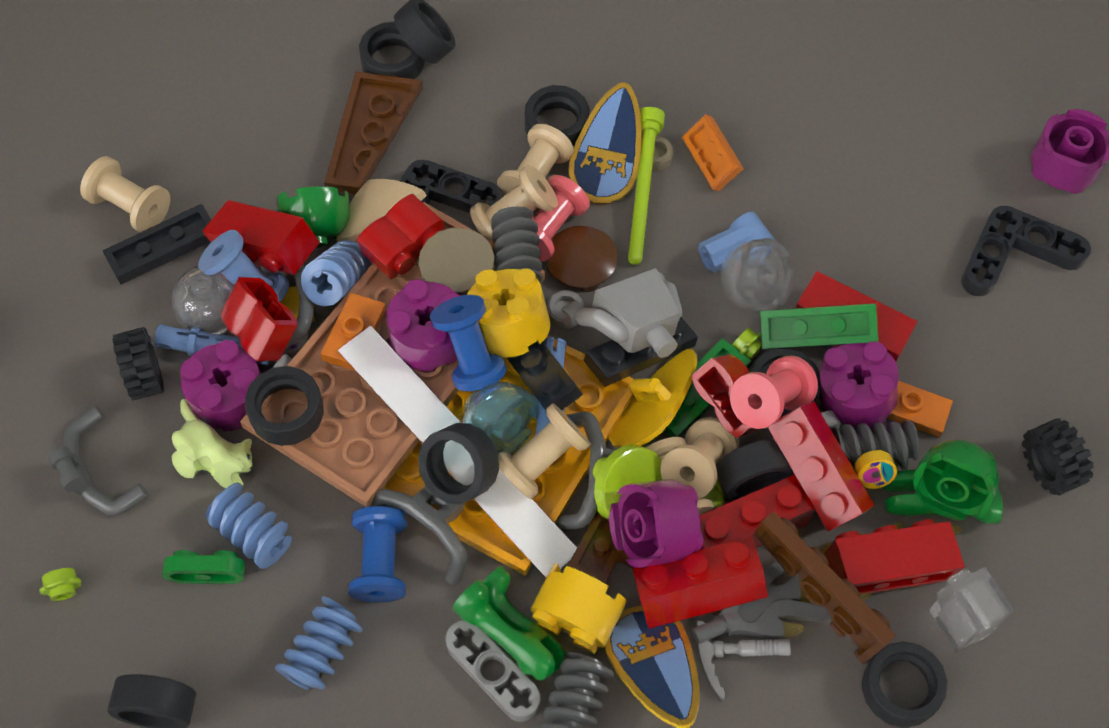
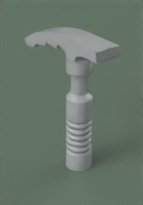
[697,621,791,700]

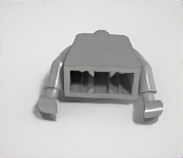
[562,268,682,358]

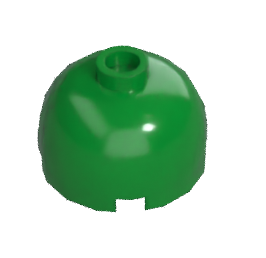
[277,186,350,248]
[913,440,1000,520]

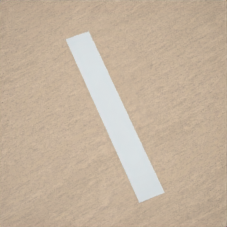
[338,326,577,577]

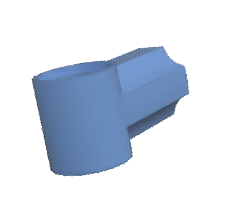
[698,212,776,273]

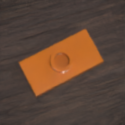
[682,114,744,191]
[320,293,386,371]
[886,381,953,438]

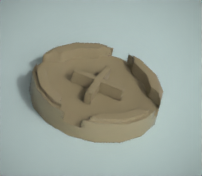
[419,228,495,296]

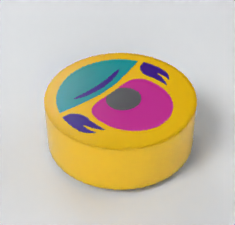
[854,450,897,489]

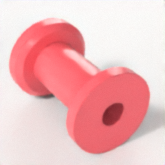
[532,175,590,261]
[730,356,818,429]

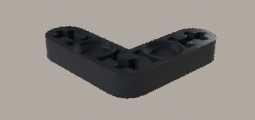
[400,159,502,213]
[961,206,1091,296]

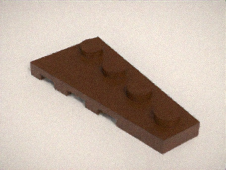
[324,71,423,195]
[754,511,896,664]

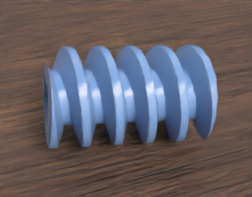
[301,240,372,306]
[205,482,292,569]
[275,596,363,690]

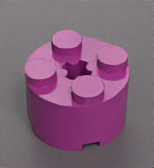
[1031,109,1109,194]
[387,279,460,372]
[180,340,261,431]
[820,341,899,430]
[609,479,703,568]

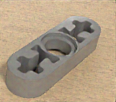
[446,620,540,722]

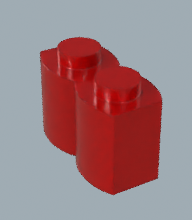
[357,193,444,279]
[221,277,298,362]
[692,354,759,438]

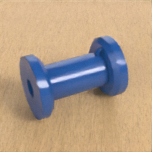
[430,295,506,391]
[348,506,408,602]

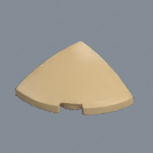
[336,179,427,242]

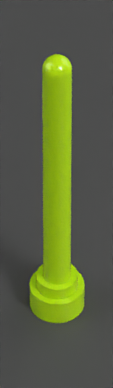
[628,107,665,265]

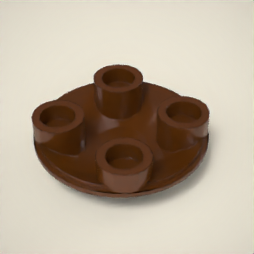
[546,226,618,292]

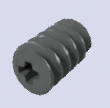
[491,206,543,284]
[832,420,919,470]
[538,652,614,728]

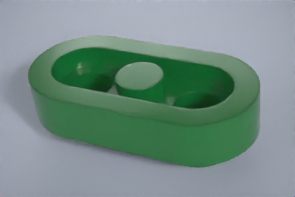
[162,550,245,584]

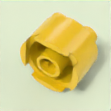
[467,269,550,357]
[530,564,627,654]

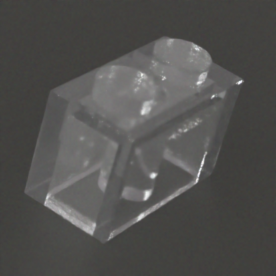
[929,567,1014,653]

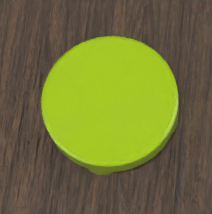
[593,445,663,519]

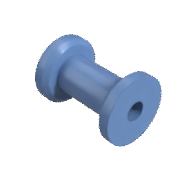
[198,230,289,302]

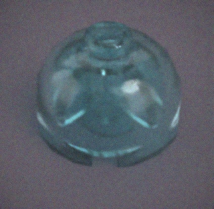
[463,382,539,456]

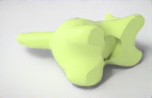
[172,399,253,488]

